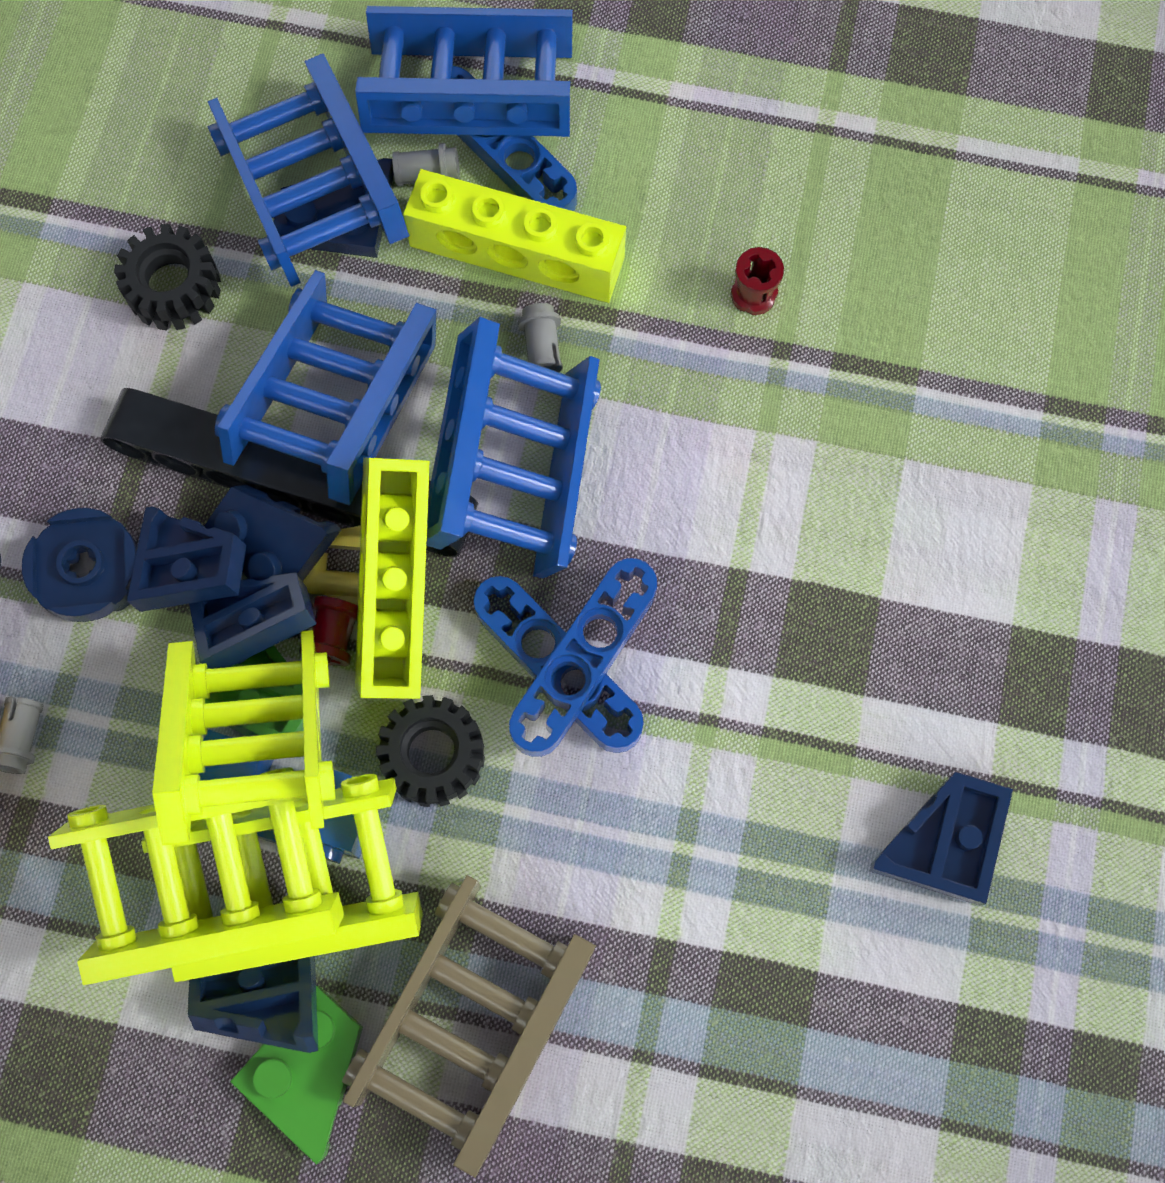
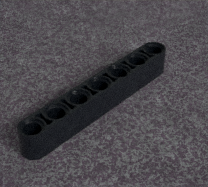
[100,388,479,557]

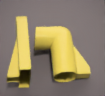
[303,526,361,605]

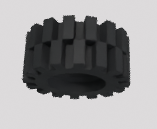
[114,224,221,331]
[376,695,485,807]

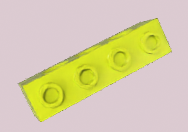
[403,169,626,303]
[355,458,430,699]

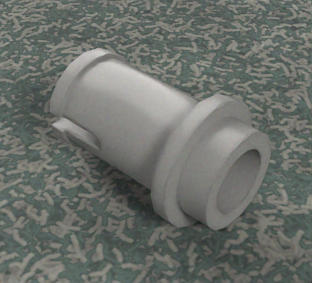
[392,143,460,186]
[518,303,563,372]
[0,697,44,774]

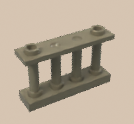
[342,875,596,1178]

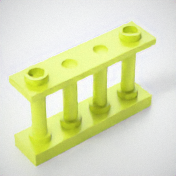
[152,630,336,846]
[48,767,344,985]
[141,774,423,982]

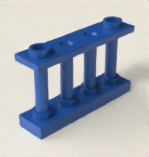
[355,6,573,137]
[207,53,409,287]
[215,270,437,505]
[426,317,601,579]

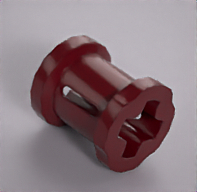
[730,247,784,316]
[299,596,358,667]

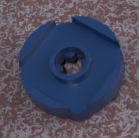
[22,508,138,622]

